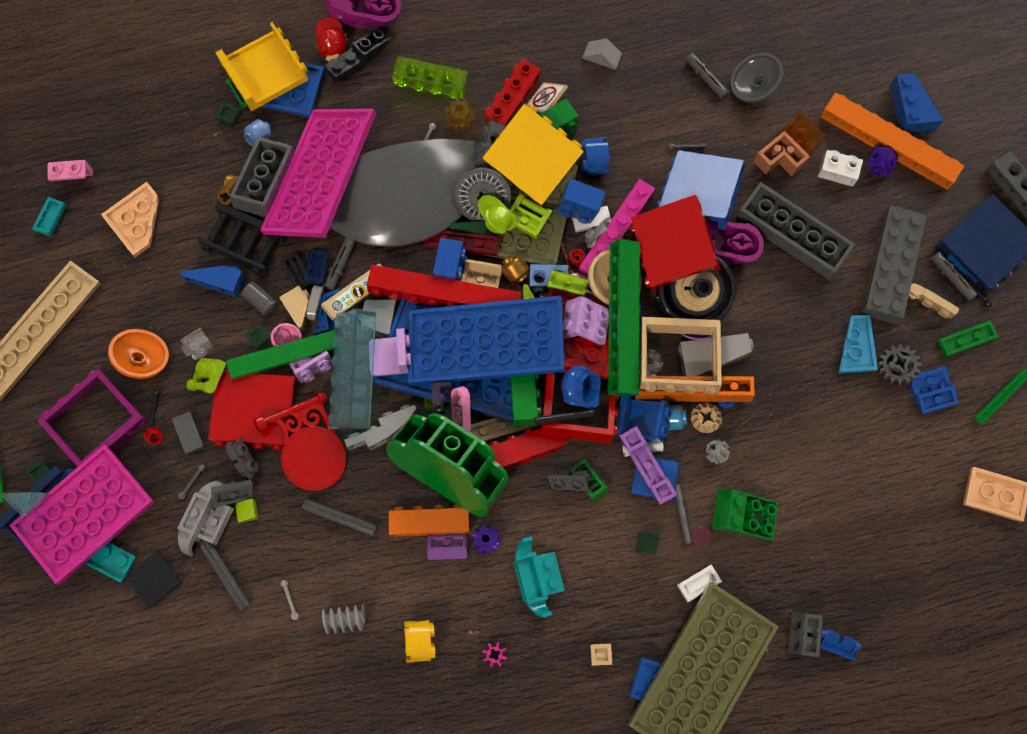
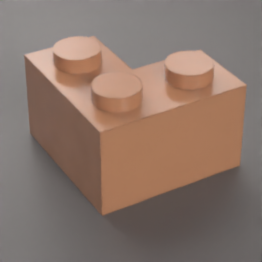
[754,131,810,176]

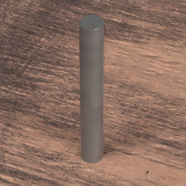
[675,484,692,544]

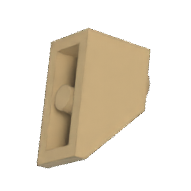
[279,286,310,333]

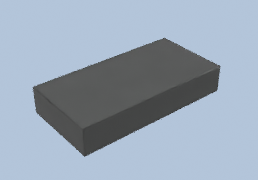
[172,411,205,455]

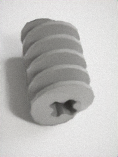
[322,604,366,634]

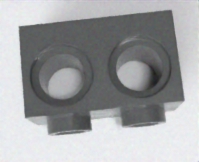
[788,612,823,657]

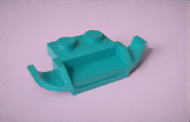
[513,536,565,617]

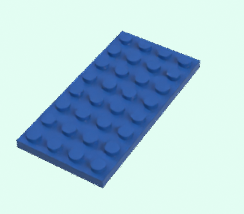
[408,296,565,385]

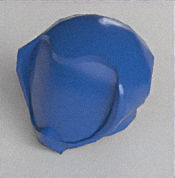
[561,365,601,409]

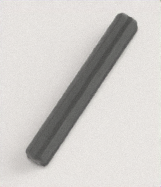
[302,499,377,536]
[200,541,250,611]

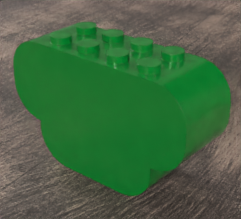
[387,413,509,517]

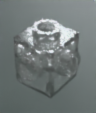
[639,349,663,376]

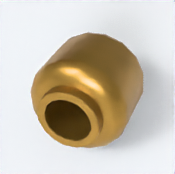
[501,255,529,284]

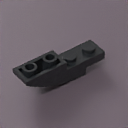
[324,26,391,82]

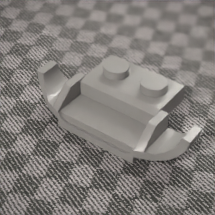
[177,481,234,557]

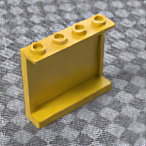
[215,22,308,111]
[482,104,583,206]

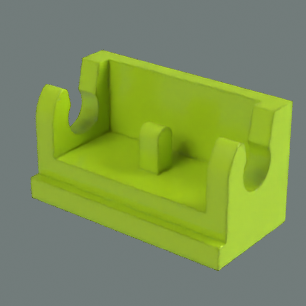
[547,270,588,296]

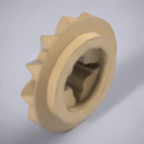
[691,402,722,433]

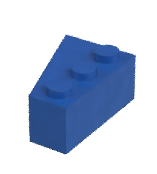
[890,73,944,133]

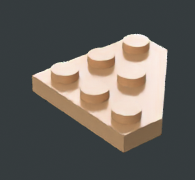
[101,182,159,257]

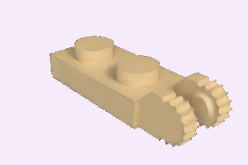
[909,283,959,319]

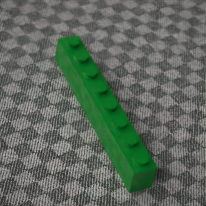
[608,239,641,397]

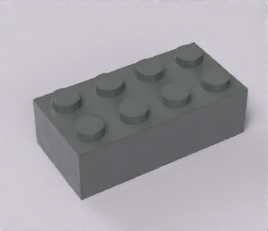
[230,137,294,217]

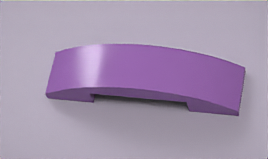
[620,426,677,505]

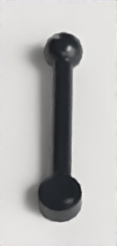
[963,275,992,307]
[146,389,160,428]

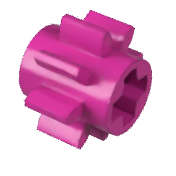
[482,642,507,668]

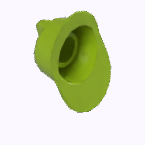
[478,195,517,235]

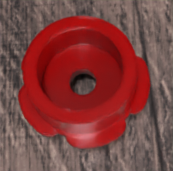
[568,249,586,267]
[143,427,163,445]

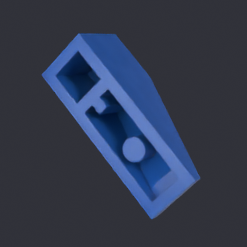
[180,266,245,297]

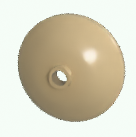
[588,250,642,305]

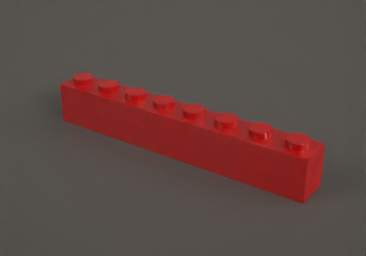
[366,265,522,307]

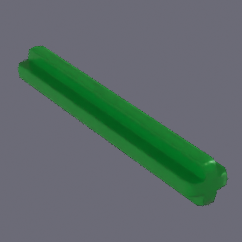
[974,368,1027,425]

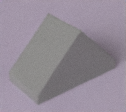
[582,38,622,70]

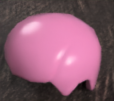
[270,323,302,347]

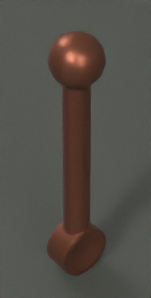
[560,241,574,274]

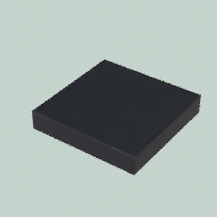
[125,551,182,609]

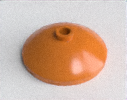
[108,329,169,379]

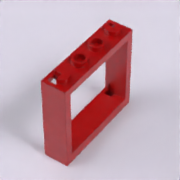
[540,369,619,444]

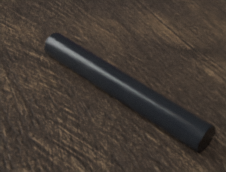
[534,409,594,425]

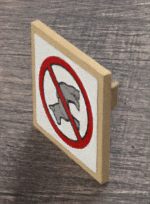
[526,82,568,113]

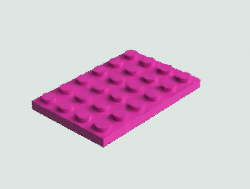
[9,444,154,585]

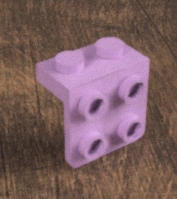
[563,296,609,345]
[368,328,411,377]
[289,351,334,384]

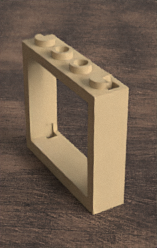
[640,317,722,394]

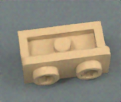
[461,259,502,288]

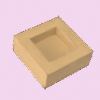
[590,644,612,666]

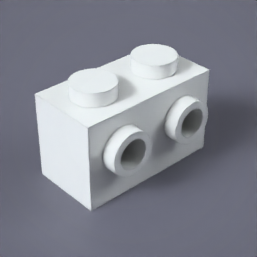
[817,150,863,187]

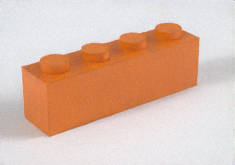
[389,505,470,537]

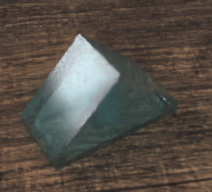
[2,492,49,517]

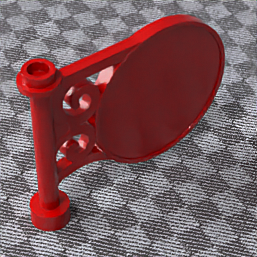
[253,391,346,491]

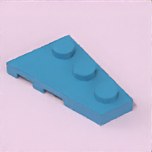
[838,315,878,374]

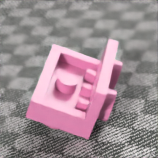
[48,160,93,181]

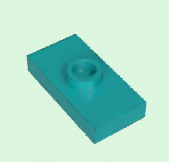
[32,197,67,237]

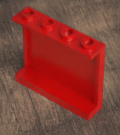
[630,194,721,292]
[208,371,298,451]

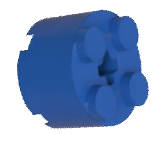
[580,137,610,176]

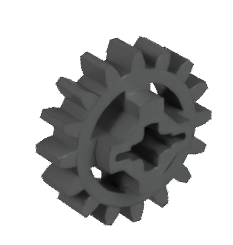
[878,344,922,386]

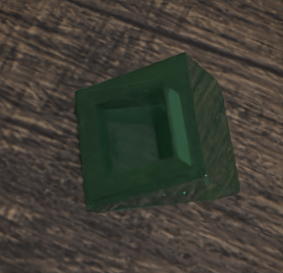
[635,532,659,555]

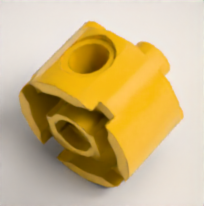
[404,620,435,663]

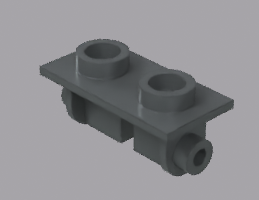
[225,437,259,480]
[548,470,591,491]

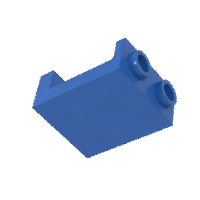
[615,396,672,443]

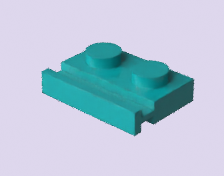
[86,542,138,583]

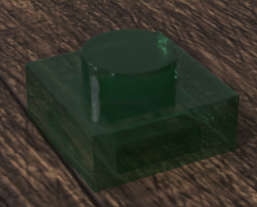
[215,102,241,127]
[244,323,271,350]
[25,459,51,485]

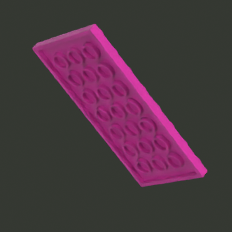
[260,109,376,238]

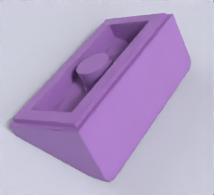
[427,534,467,560]

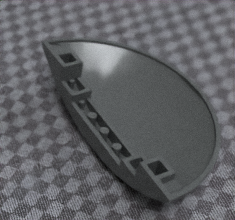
[330,139,480,247]

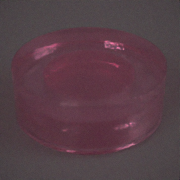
[691,527,711,547]

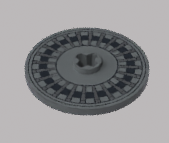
[455,167,511,222]

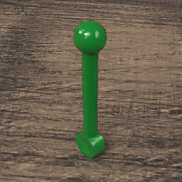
[225,78,247,110]

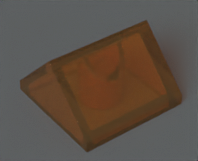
[775,110,826,155]

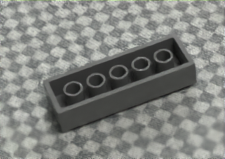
[736,182,855,280]
[860,205,927,325]

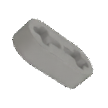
[306,285,325,321]

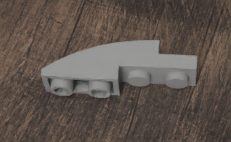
[344,404,418,451]

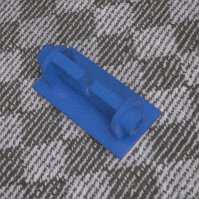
[820,628,861,661]

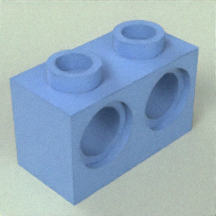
[530,264,568,294]

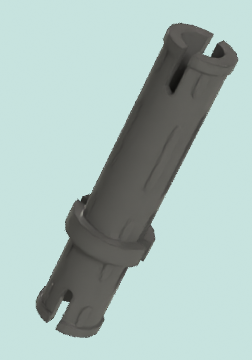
[685,52,729,99]
[323,237,356,291]
[931,252,978,301]

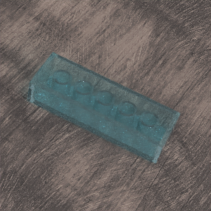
[328,309,376,431]

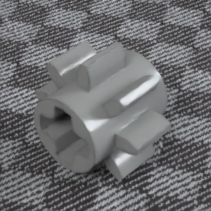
[705,439,730,464]

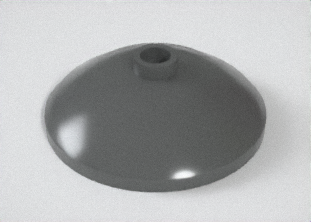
[730,52,784,103]

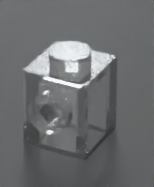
[180,328,214,360]

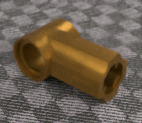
[217,174,238,205]

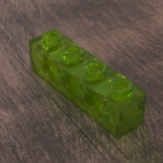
[392,56,468,99]

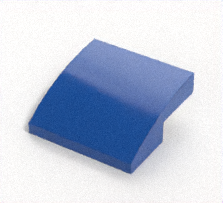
[909,366,959,414]
[631,458,679,502]

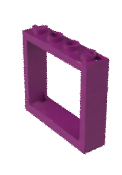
[37,368,148,467]

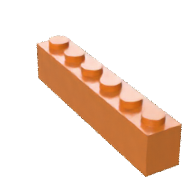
[635,376,755,402]

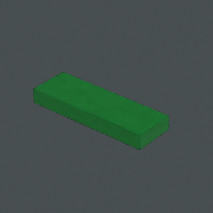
[937,320,999,358]

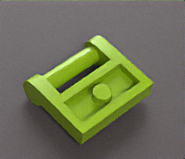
[510,193,553,239]
[186,358,226,393]

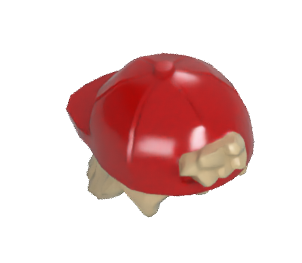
[316,17,348,62]

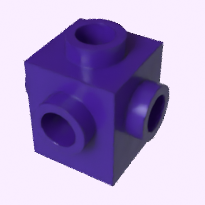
[866,147,898,177]
[471,525,501,555]

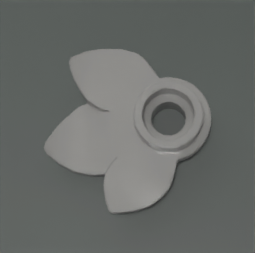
[585,217,612,248]

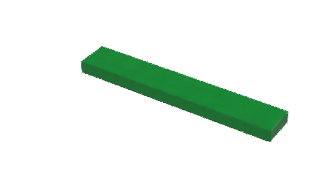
[226,329,345,380]

